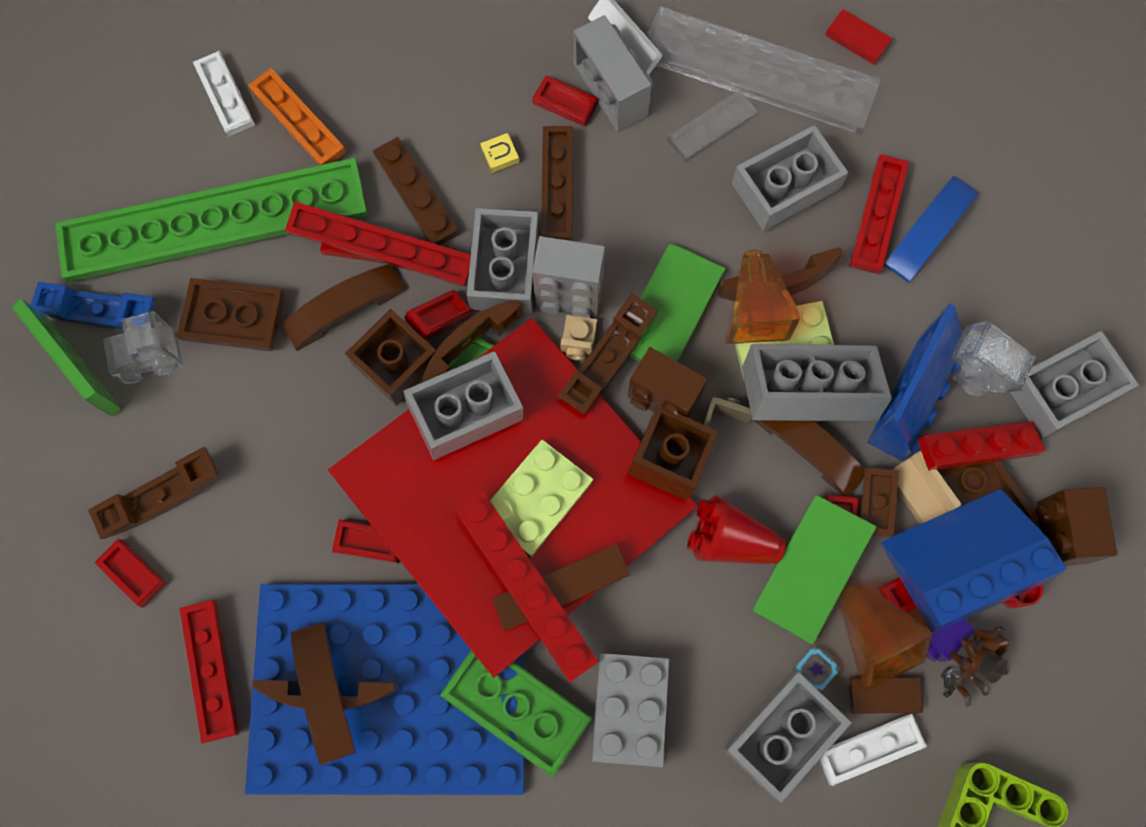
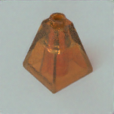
[725,250,800,345]
[840,585,932,692]

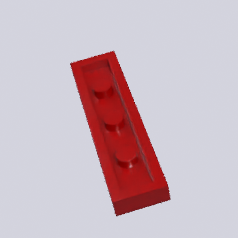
[849,154,909,275]
[917,421,1045,471]
[179,600,239,744]

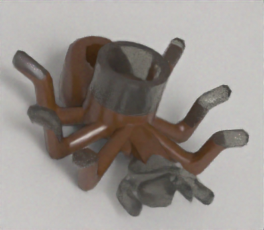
[940,626,1010,708]

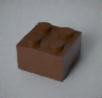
[345,309,436,406]
[627,346,708,418]
[627,405,719,500]
[1035,487,1118,566]

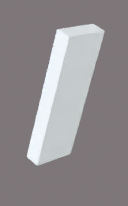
[588,0,663,74]
[193,50,255,137]
[819,713,927,786]

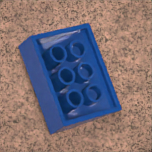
[867,304,964,461]
[881,489,1067,634]

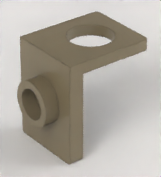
[703,396,752,426]

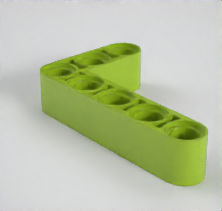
[938,761,1068,827]

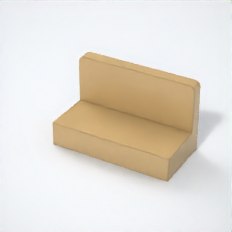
[892,450,961,524]

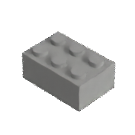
[573,15,653,133]
[731,125,848,232]
[467,208,539,313]
[532,236,605,318]
[1006,330,1139,439]
[403,351,523,460]
[592,653,669,767]
[723,672,852,803]

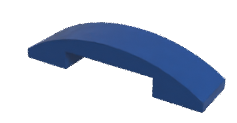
[884,176,979,283]
[31,282,156,329]

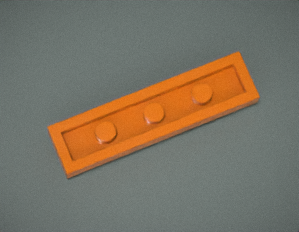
[248,68,347,165]

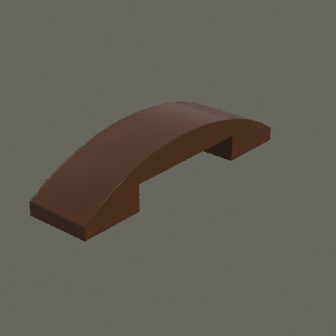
[718,247,843,302]
[282,264,406,351]
[558,293,658,415]
[421,300,523,383]
[753,420,865,496]
[88,447,219,539]
[290,622,356,765]
[253,680,399,710]

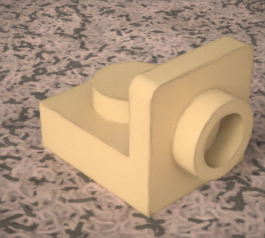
[560,315,597,360]

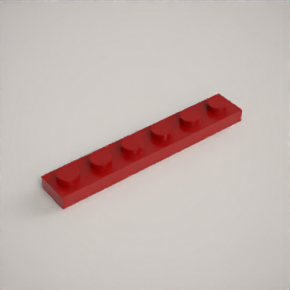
[285,201,471,287]
[454,489,598,683]

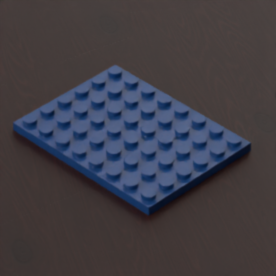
[245,584,526,795]

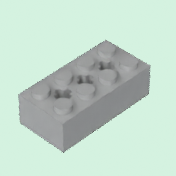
[742,344,892,421]

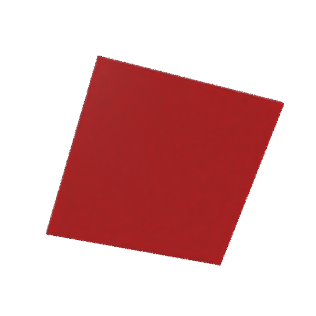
[327,318,698,678]

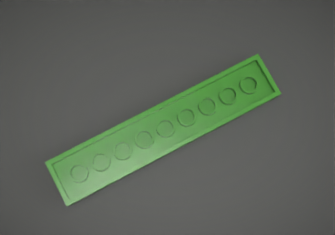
[55,158,368,283]

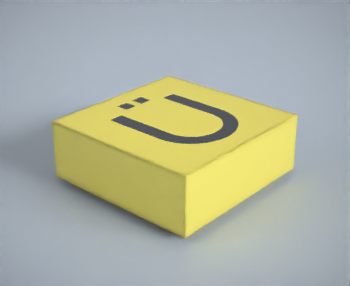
[480,133,520,173]

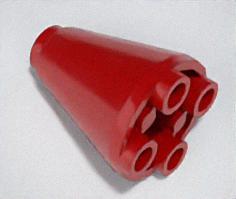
[687,495,786,565]

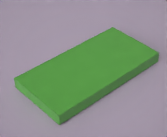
[629,243,725,362]
[12,299,122,416]
[752,495,877,645]
[440,651,592,777]

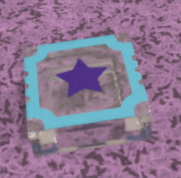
[791,645,841,693]

